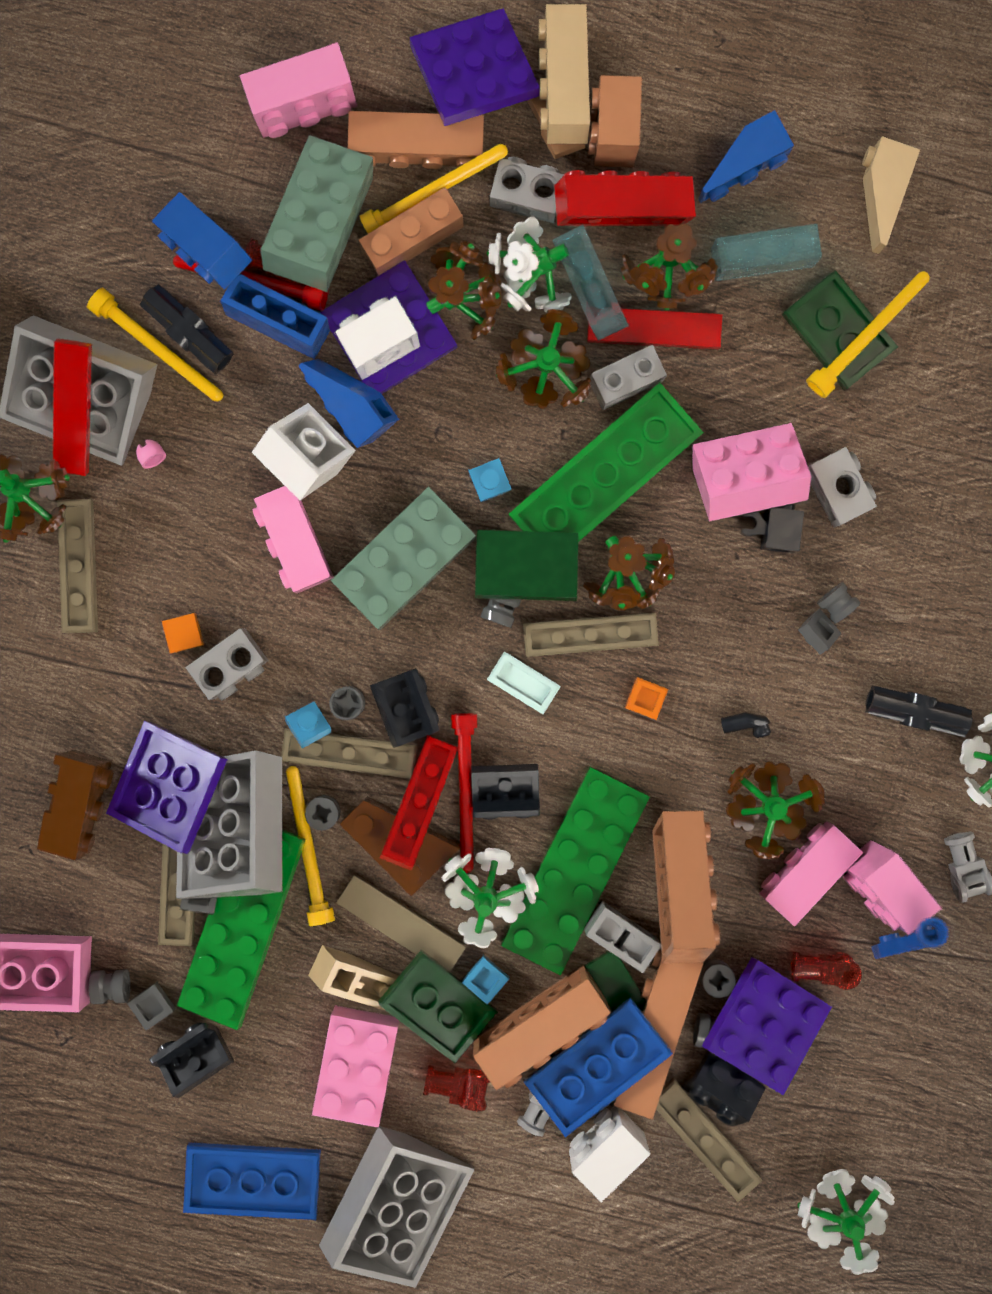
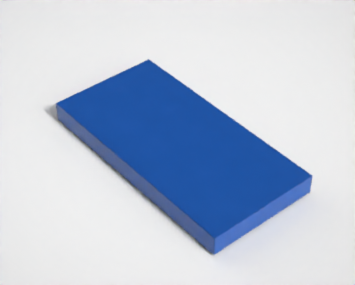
[524,997,673,1137]
[183,1142,321,1220]

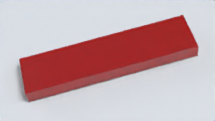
[587,307,723,350]
[53,338,92,476]
[379,735,458,870]

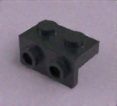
[370,668,439,748]
[471,764,540,820]
[149,1022,234,1098]
[682,1050,766,1126]

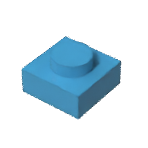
[468,458,512,502]
[285,701,331,748]
[462,955,509,1004]

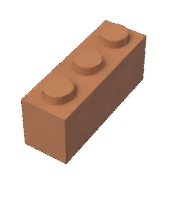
[358,187,464,276]

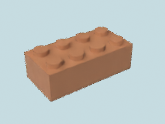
[652,811,720,963]
[473,964,611,1090]

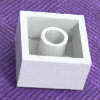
[335,296,420,380]
[252,403,356,500]
[569,1106,651,1202]

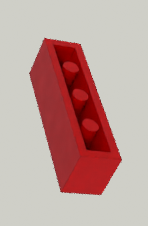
[554,170,696,226]

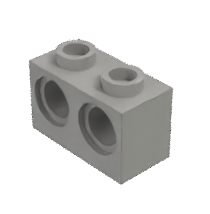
[490,157,564,223]
[590,344,667,410]
[185,628,269,701]
[584,901,661,973]

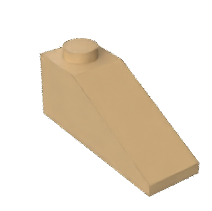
[862,136,920,254]
[308,945,399,1011]

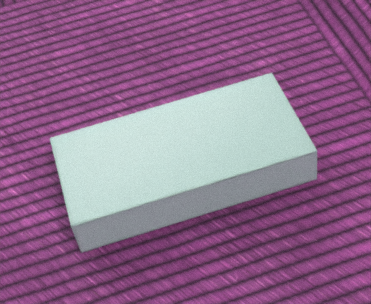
[487,651,561,714]

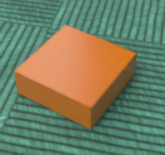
[162,613,204,654]
[625,677,668,720]

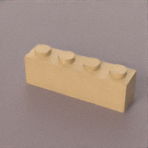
[538,4,590,144]

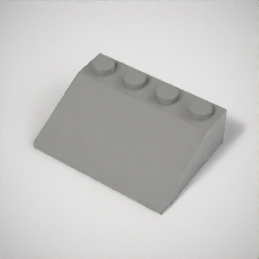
[0,315,158,466]
[176,751,282,899]
[319,1126,475,1288]

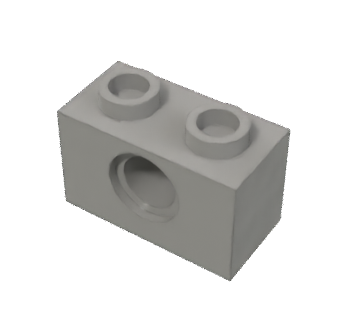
[808,447,877,528]

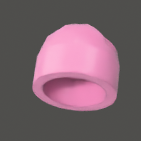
[136,440,166,469]

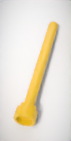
[359,144,508,234]
[806,271,930,398]
[87,287,223,402]
[286,766,335,926]

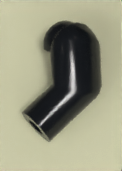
[721,712,771,738]

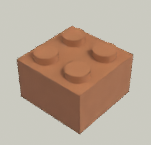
[588,75,642,167]

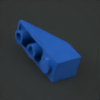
[698,110,794,203]
[299,359,400,448]

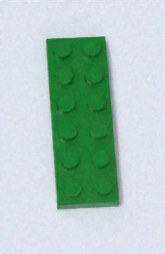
[508,382,704,542]
[501,766,650,976]
[177,830,306,1030]

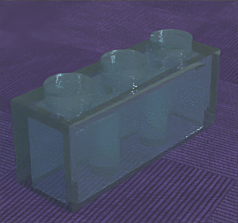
[711,224,822,281]
[553,225,629,341]

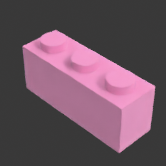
[252,486,334,593]
[759,821,863,927]

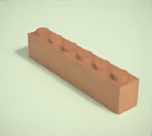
[614,921,715,1120]

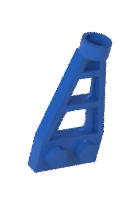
[871,918,948,959]

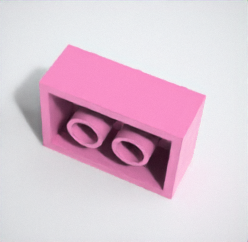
[240,43,357,138]
[692,423,811,521]
[843,840,942,935]
[0,934,92,1012]
[312,1005,399,1128]

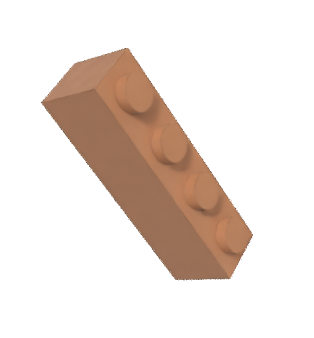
[348,111,484,169]

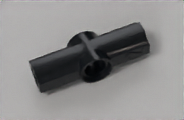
[139,284,234,374]
[865,685,973,737]

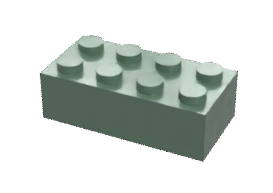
[261,135,373,292]
[331,487,476,630]

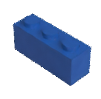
[152,192,252,290]
[220,274,330,360]

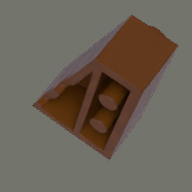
[37,750,114,861]
[340,797,460,896]

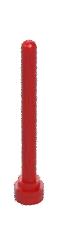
[173,255,329,312]
[451,713,478,873]

